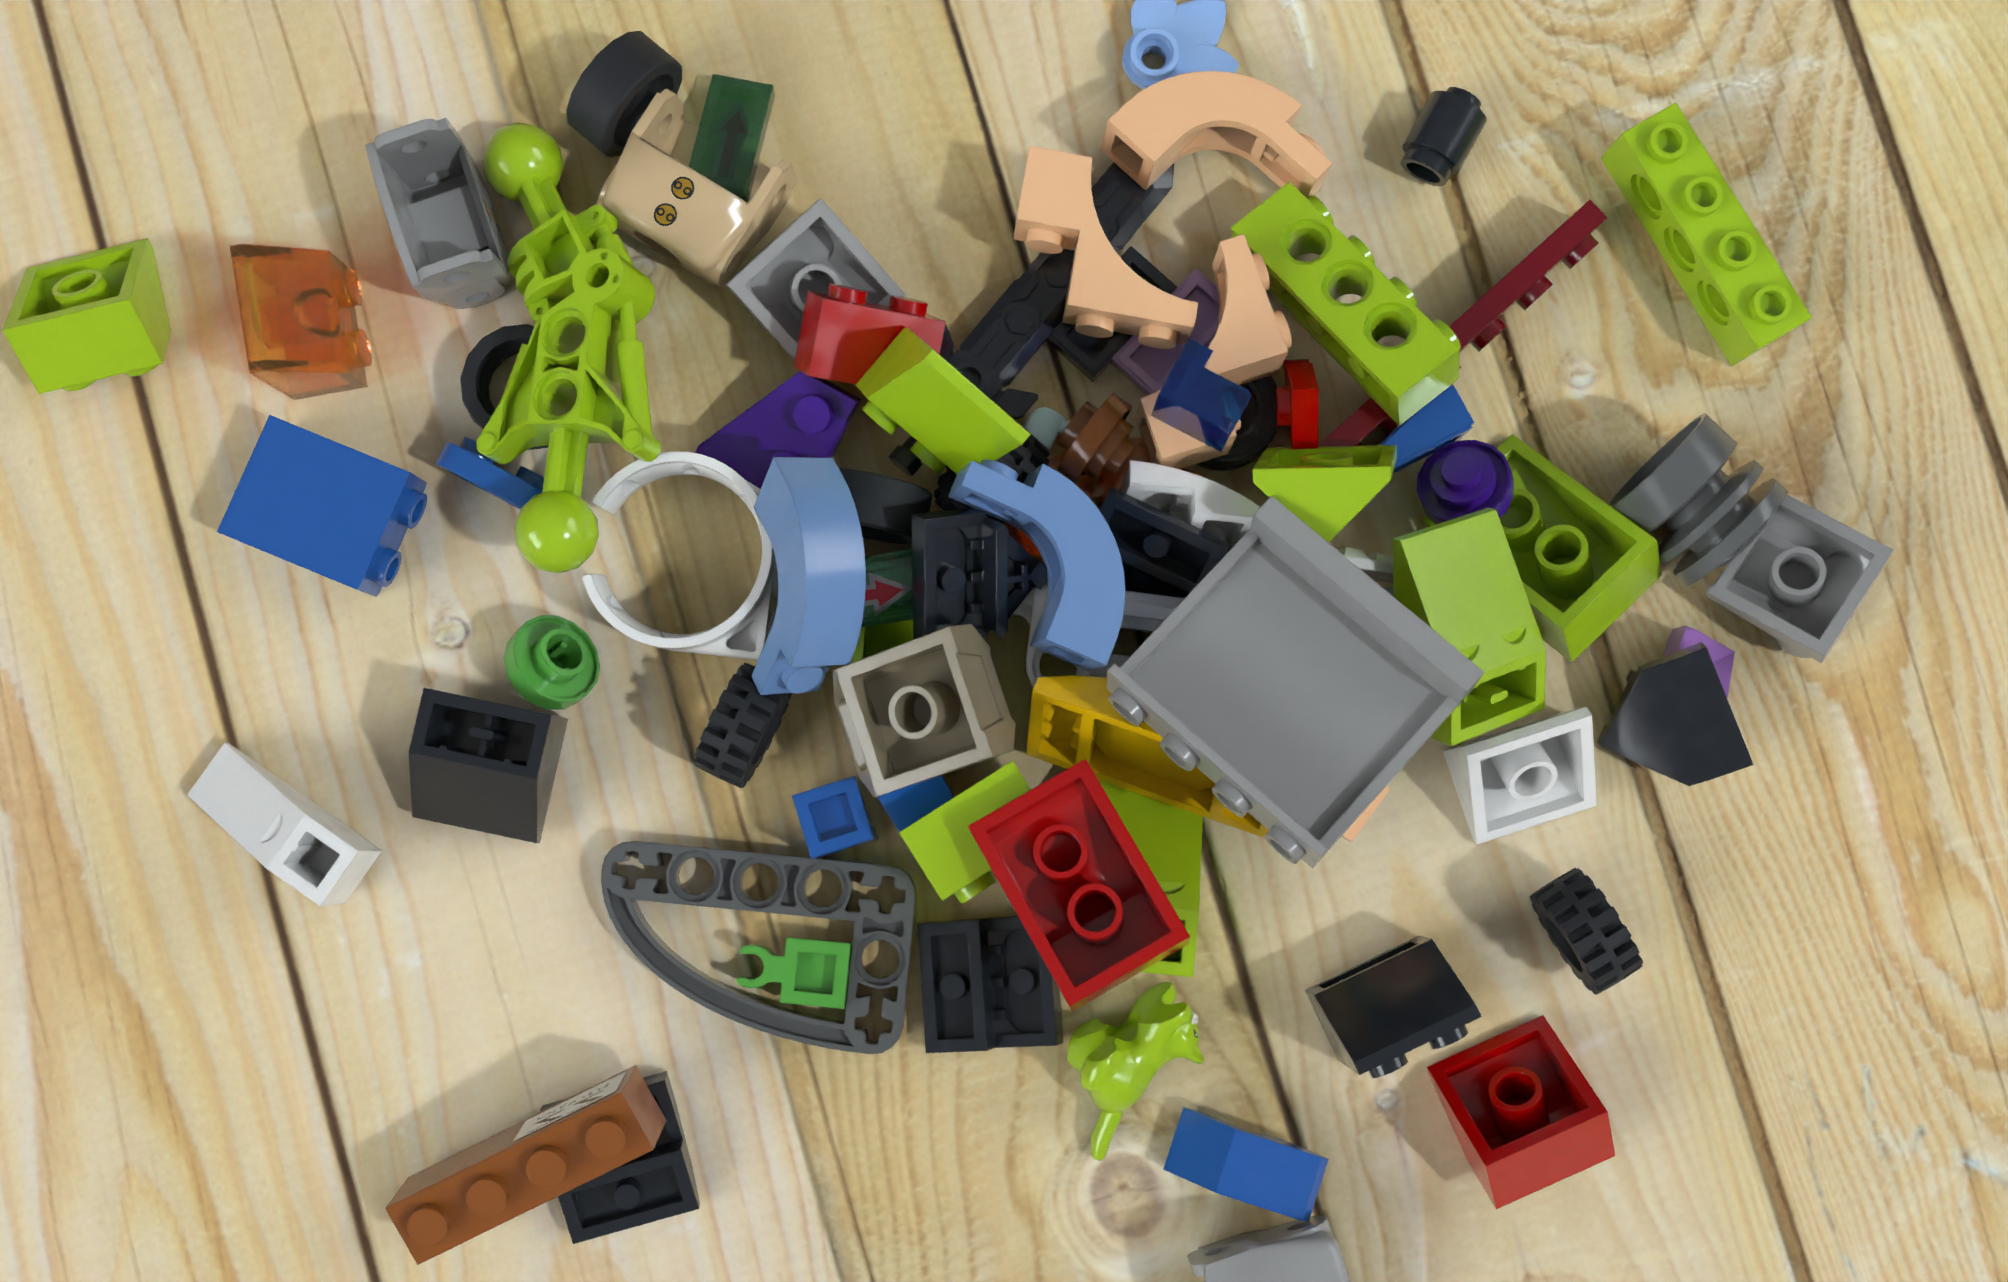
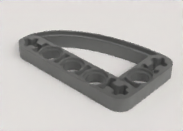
[601,841,917,1054]

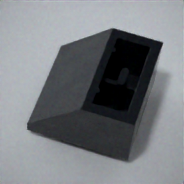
[409,688,568,843]
[1305,936,1482,1078]

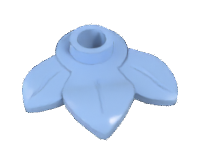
[1122,0,1239,89]

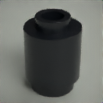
[1401,87,1487,186]

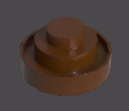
[1057,393,1137,485]

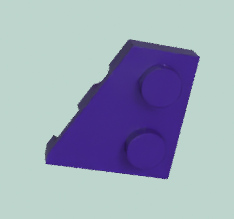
[695,371,862,489]

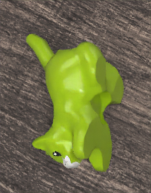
[1066,982,1204,1161]

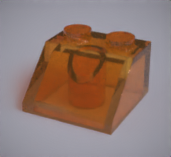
[230,244,372,400]

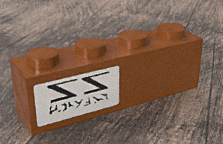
[385,1065,666,1265]

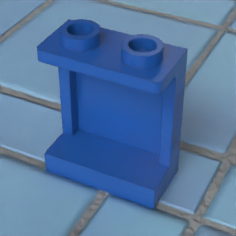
[217,415,427,597]

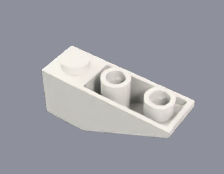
[187,742,382,906]

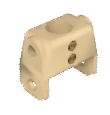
[597,89,797,287]

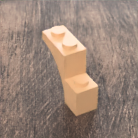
[1013,146,1198,349]
[1134,234,1292,469]

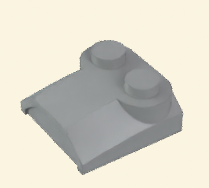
[725,198,906,361]
[1705,495,1893,663]

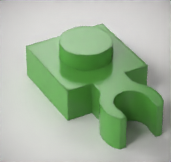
[736,937,852,1009]

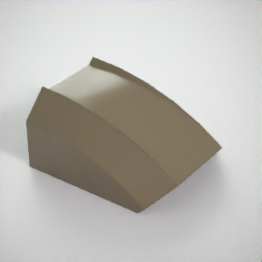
[833,624,1016,798]

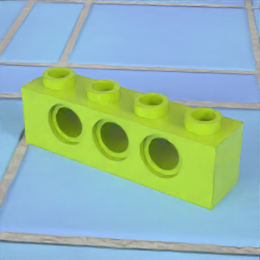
[1601,102,1812,367]
[1230,182,1461,426]

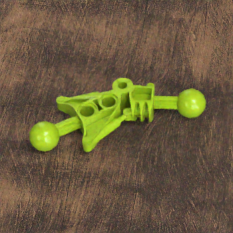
[476,122,661,573]

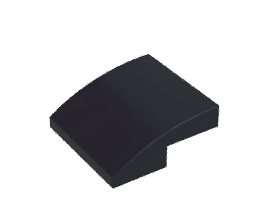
[1100,487,1230,598]
[917,916,1064,1053]
[540,1071,700,1244]

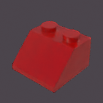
[1427,1015,1615,1209]

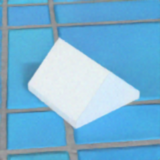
[1443,707,1597,845]

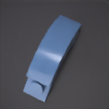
[751,457,866,695]
[948,459,1125,671]

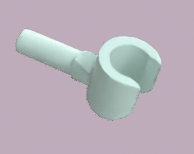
[1023,407,1070,450]

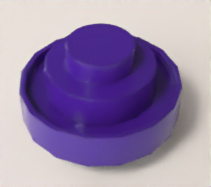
[1417,440,1514,524]

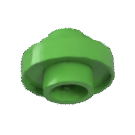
[503,615,600,710]

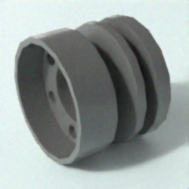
[1609,413,1788,586]

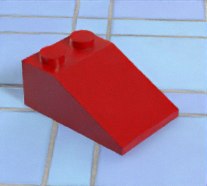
[967,759,1190,1012]

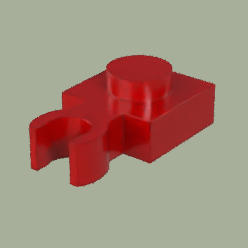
[1275,359,1319,450]

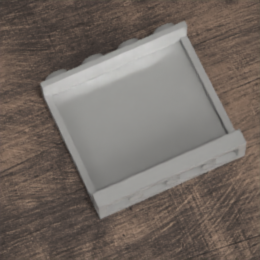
[1106,496,1485,869]

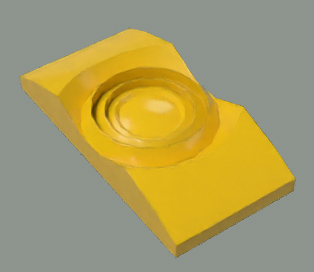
[1026,675,1269,838]

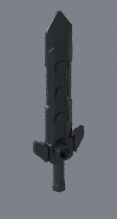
[888,162,1174,476]

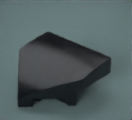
[912,508,1048,640]
[1597,642,1754,786]

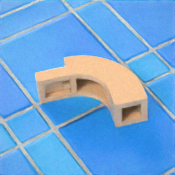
[1100,71,1333,198]

